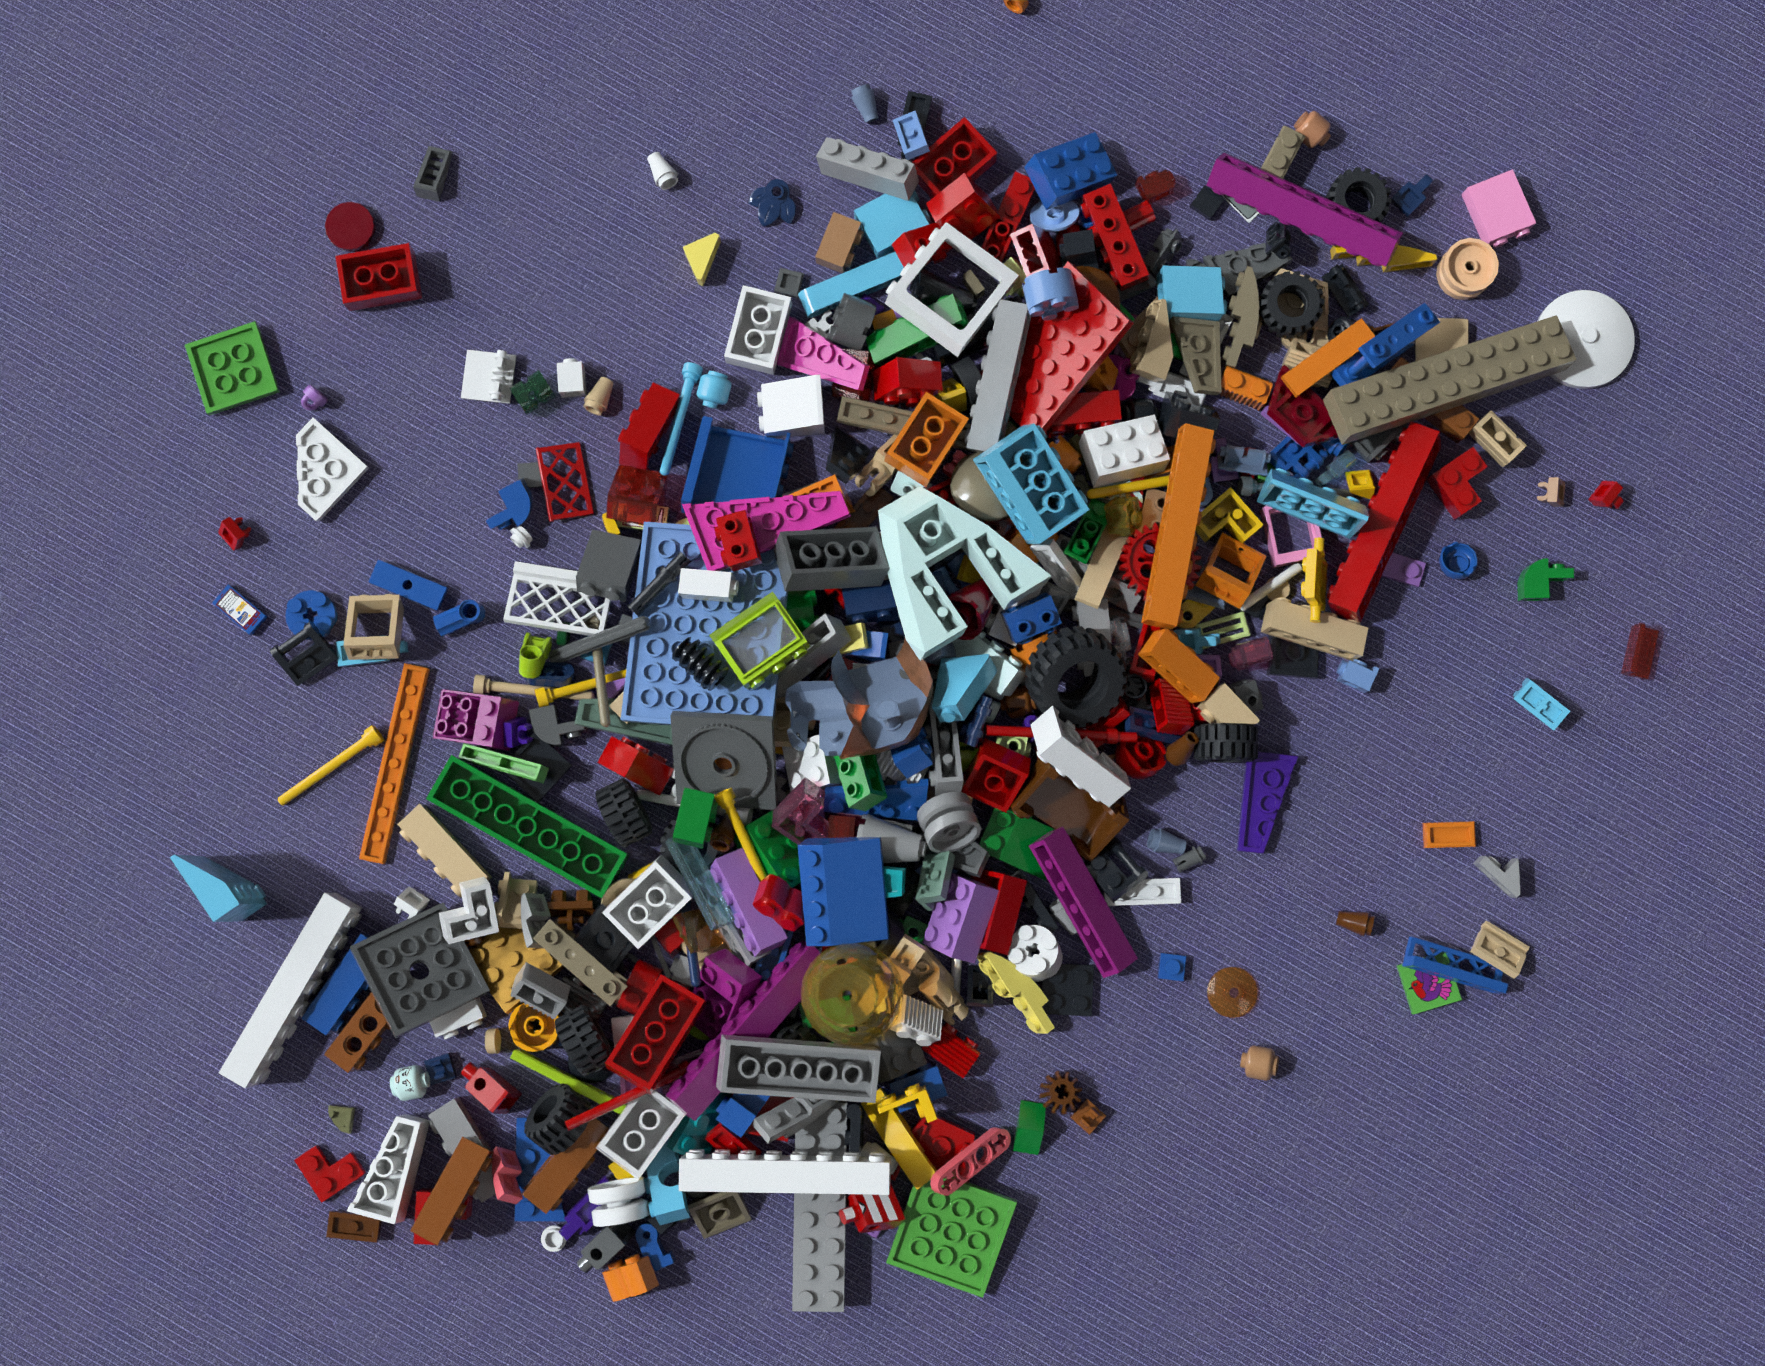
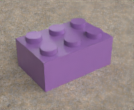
[922,873,999,964]

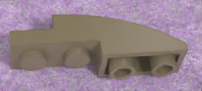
[1221,266,1259,369]

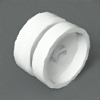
[588,1177,650,1226]

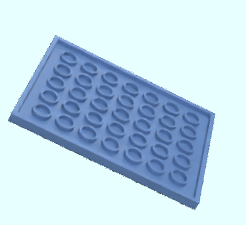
[620,522,788,725]

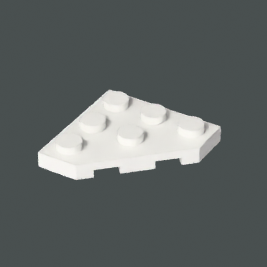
[296,418,369,523]

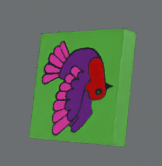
[1396,952,1462,1015]

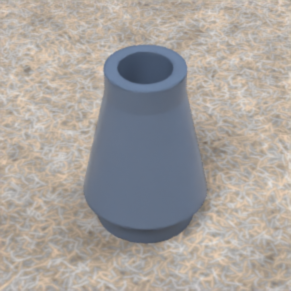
[851,84,879,123]
[1147,828,1186,855]

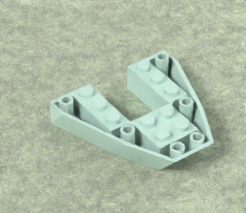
[878,486,1051,661]

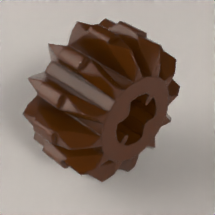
[1039,1071,1082,1115]

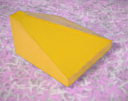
[1345,469,1375,499]

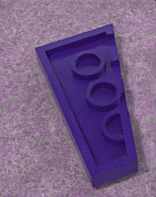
[1237,752,1298,854]

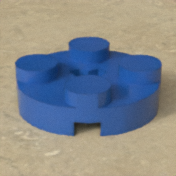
[285,590,338,641]

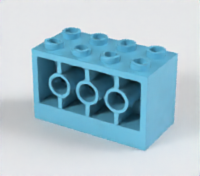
[973,423,1090,544]

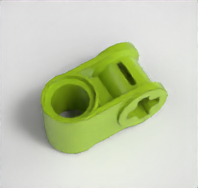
[519,632,552,679]

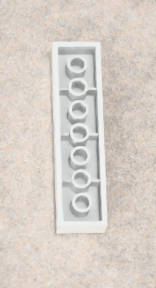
[219,893,362,1088]
[679,1149,891,1195]

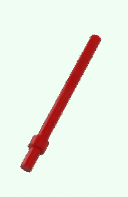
[985,725,1137,744]
[564,1058,698,1131]

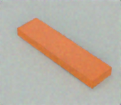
[1281,318,1375,397]

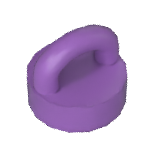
[301,385,328,411]

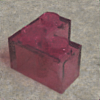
[772,777,829,845]

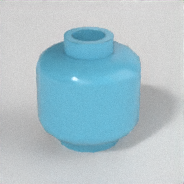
[697,371,731,409]

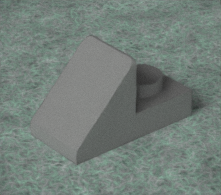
[1473,856,1520,898]

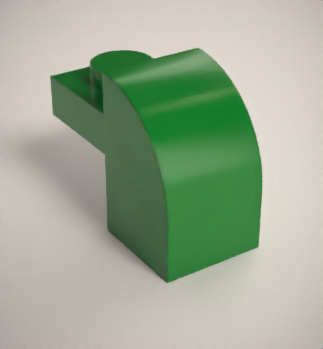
[1517,558,1574,601]

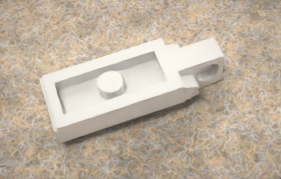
[1138,371,1206,407]

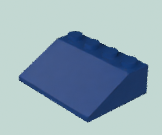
[798,837,889,946]

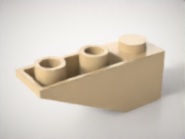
[1129,299,1173,382]

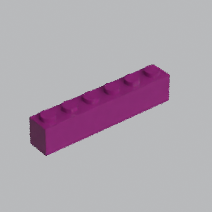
[1029,826,1138,978]

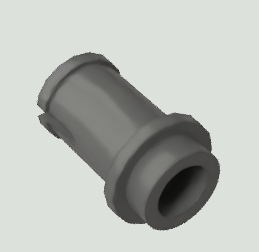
[1172,846,1206,873]

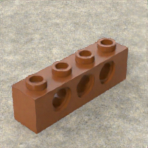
[324,992,390,1073]

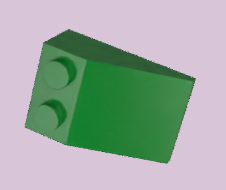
[978,807,1055,880]

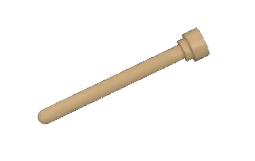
[473,674,595,700]

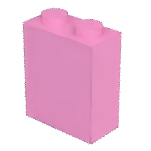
[1462,169,1536,248]

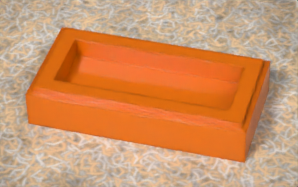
[1422,821,1476,848]

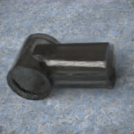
[886,870,920,918]

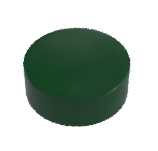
[557,621,571,646]

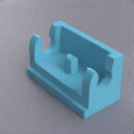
[1513,678,1570,730]

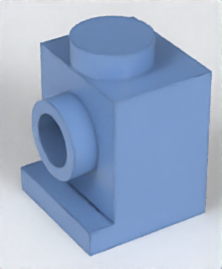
[1336,659,1379,693]

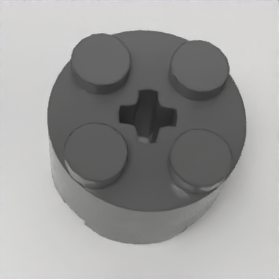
[827,293,876,351]

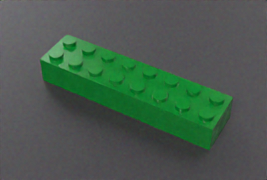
[426,755,630,898]

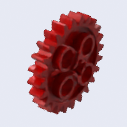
[1119,522,1202,601]

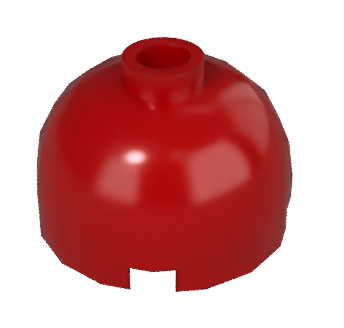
[1115,736,1166,779]

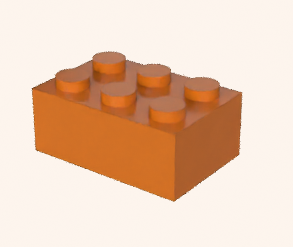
[884,392,969,488]

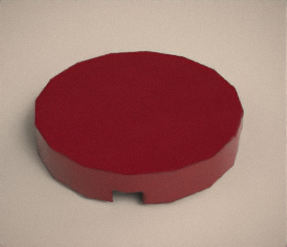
[325,202,376,252]

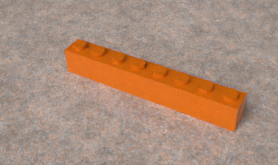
[1141,423,1216,630]

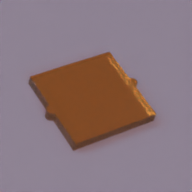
[672,907,725,954]

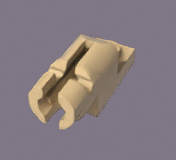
[855,435,898,496]
[912,945,968,1025]

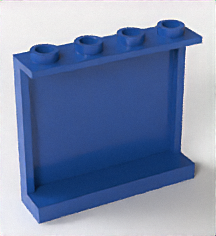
[681,416,794,513]

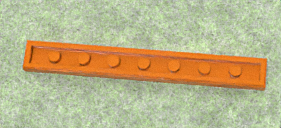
[359,663,430,864]

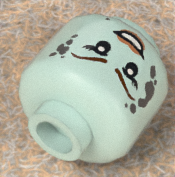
[390,1065,430,1101]

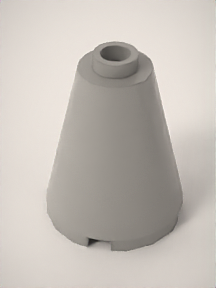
[857,814,927,864]

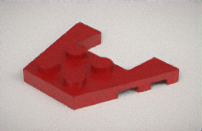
[889,1115,975,1183]

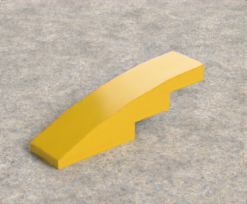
[1330,245,1437,273]
[861,1088,937,1190]

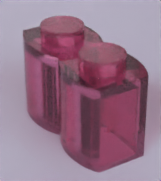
[1228,636,1273,671]

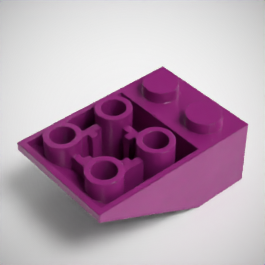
[433,689,519,751]
[692,948,762,1040]

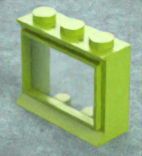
[709,591,811,690]

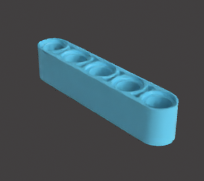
[798,252,904,318]

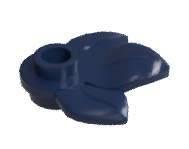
[748,179,796,226]

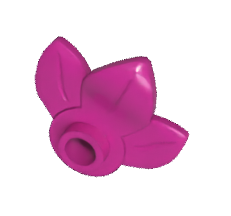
[1109,354,1140,401]

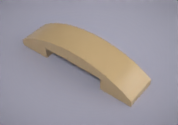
[1074,525,1129,609]

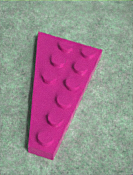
[682,491,851,571]

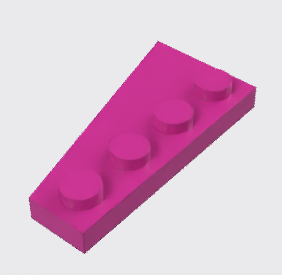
[776,316,870,391]

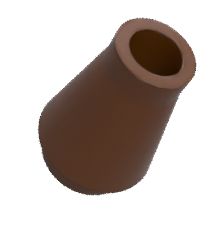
[1166,732,1199,766]
[710,813,736,852]
[1336,911,1375,937]

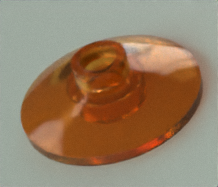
[1207,967,1258,1018]

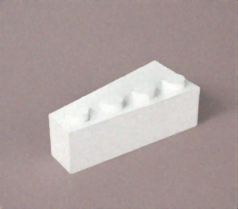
[1031,705,1131,807]
[347,1114,430,1224]

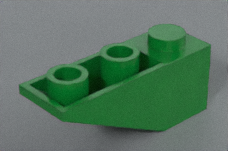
[1064,499,1115,564]

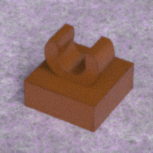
[1070,1098,1106,1135]

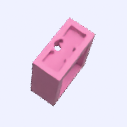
[1260,506,1325,568]

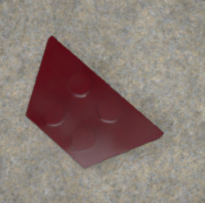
[1267,365,1339,448]

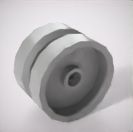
[917,792,981,853]

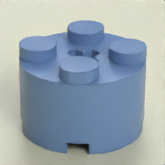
[1022,268,1079,320]

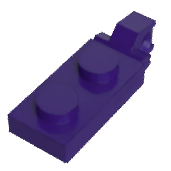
[559,1176,610,1241]

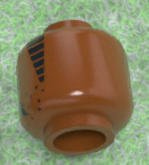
[1000,685,1038,719]

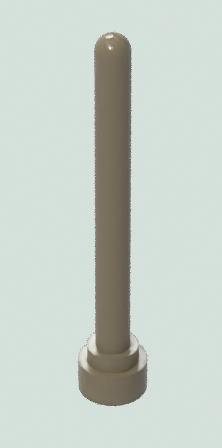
[584,613,611,727]

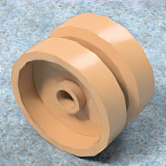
[1436,238,1499,300]

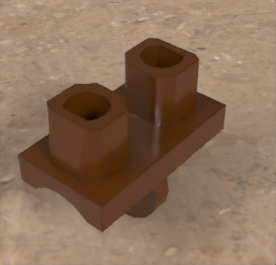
[547,889,596,931]

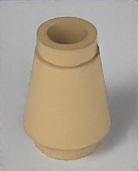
[583,377,614,416]

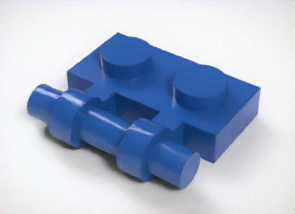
[1270,436,1328,479]

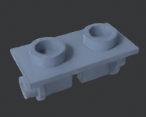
[1217,444,1271,476]

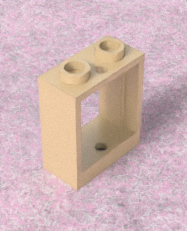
[343,594,404,660]

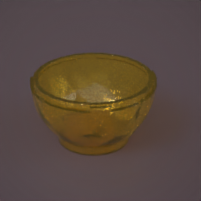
[801,943,903,1045]

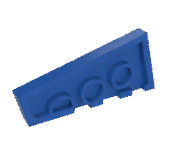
[823,778,929,821]
[515,1117,566,1222]

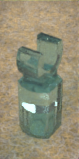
[1315,450,1357,487]

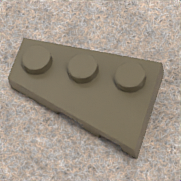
[1170,316,1222,395]

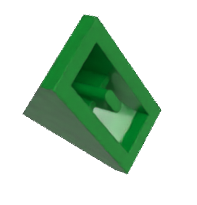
[1013,1100,1046,1155]

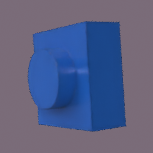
[1157,953,1186,981]

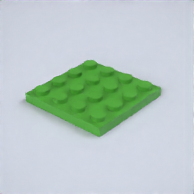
[886,1177,1017,1298]

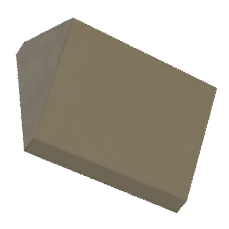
[687,1192,752,1239]

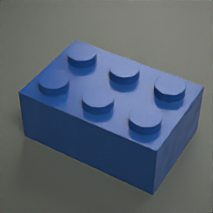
[1024,132,1117,210]

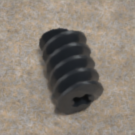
[672,637,729,691]

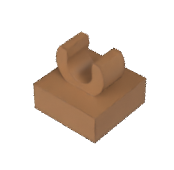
[1537,477,1565,507]

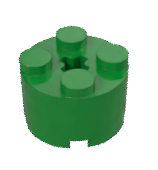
[784,590,819,640]

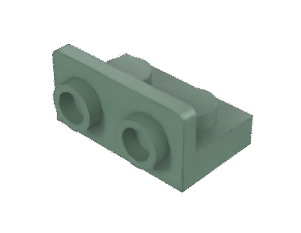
[915,851,955,911]

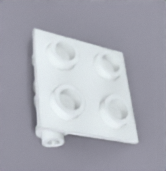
[461,350,516,404]

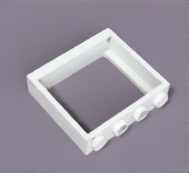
[885,222,1019,357]

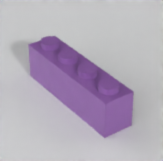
[710,848,787,957]

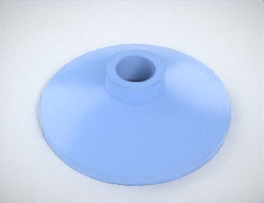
[1030,201,1079,232]

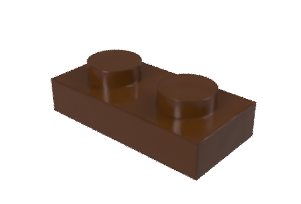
[326,1210,382,1243]

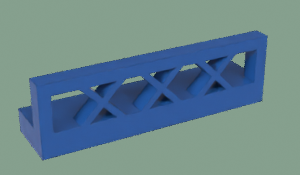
[1402,937,1508,994]

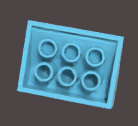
[1257,468,1369,539]
[170,855,267,922]

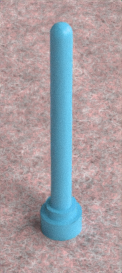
[660,362,703,476]

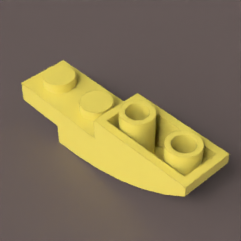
[977,952,1055,1034]

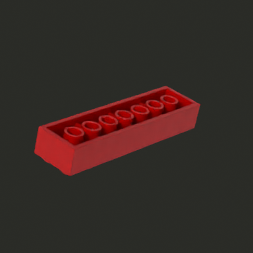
[1326,421,1441,623]

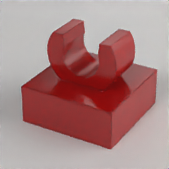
[1588,481,1624,509]
[218,517,251,551]

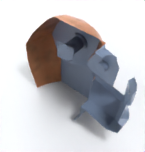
[785,638,933,760]

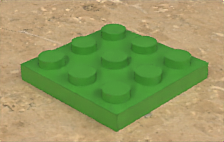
[185,321,280,416]

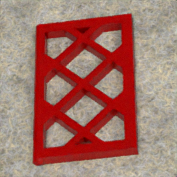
[535,442,594,522]

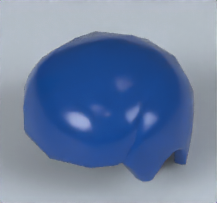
[1439,542,1478,580]

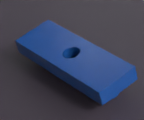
[368,560,448,611]

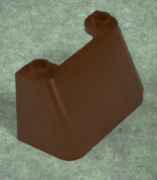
[1011,758,1130,862]

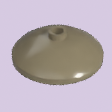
[950,452,1009,521]

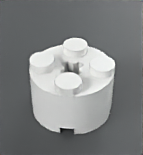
[1008,925,1063,982]

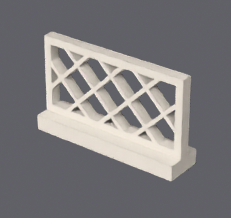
[503,561,611,636]

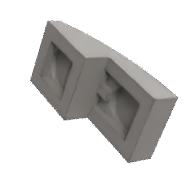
[521,893,551,949]

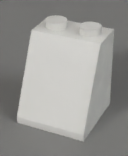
[757,375,825,438]

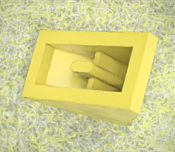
[683,233,721,286]

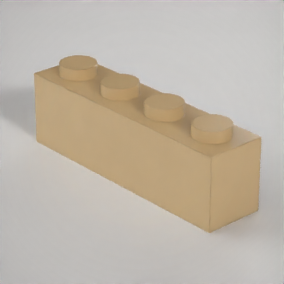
[1261,598,1368,661]
[397,804,492,898]

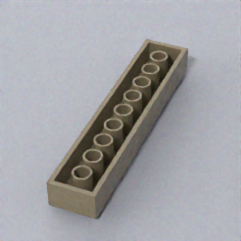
[1323,315,1577,445]

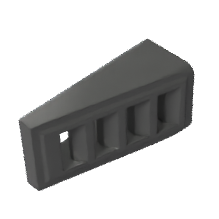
[413,146,453,202]

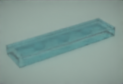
[665,837,735,930]

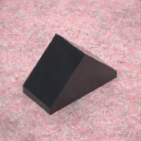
[966,965,993,1008]

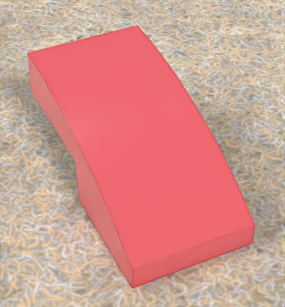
[492,1146,523,1204]

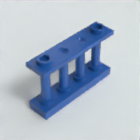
[1330,303,1440,386]

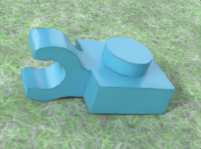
[1174,628,1221,654]

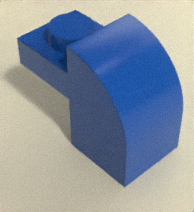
[486,478,533,530]

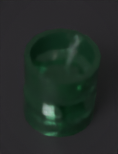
[510,370,556,415]

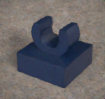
[424,1053,457,1085]

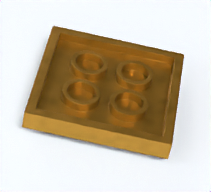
[469,925,565,1014]

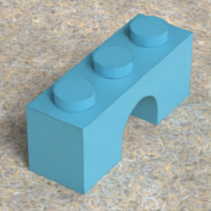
[644,1138,690,1225]

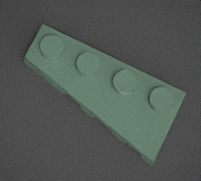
[574,698,673,746]

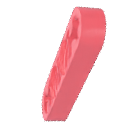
[930,1127,1011,1196]

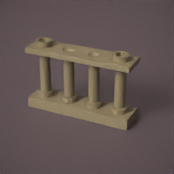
[533,919,628,1006]

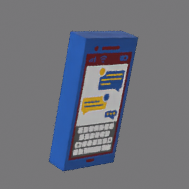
[212,584,268,636]

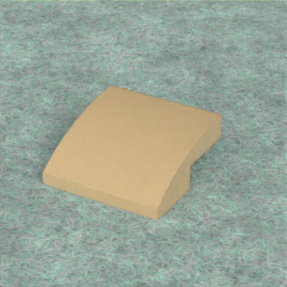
[1415,318,1469,361]

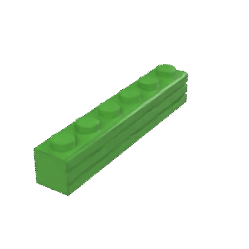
[458,743,549,784]

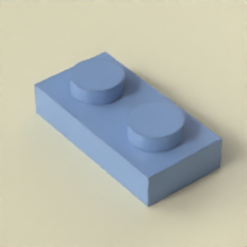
[893,111,930,160]

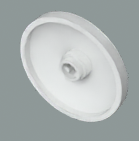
[1537,290,1635,389]

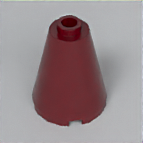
[947,578,997,640]

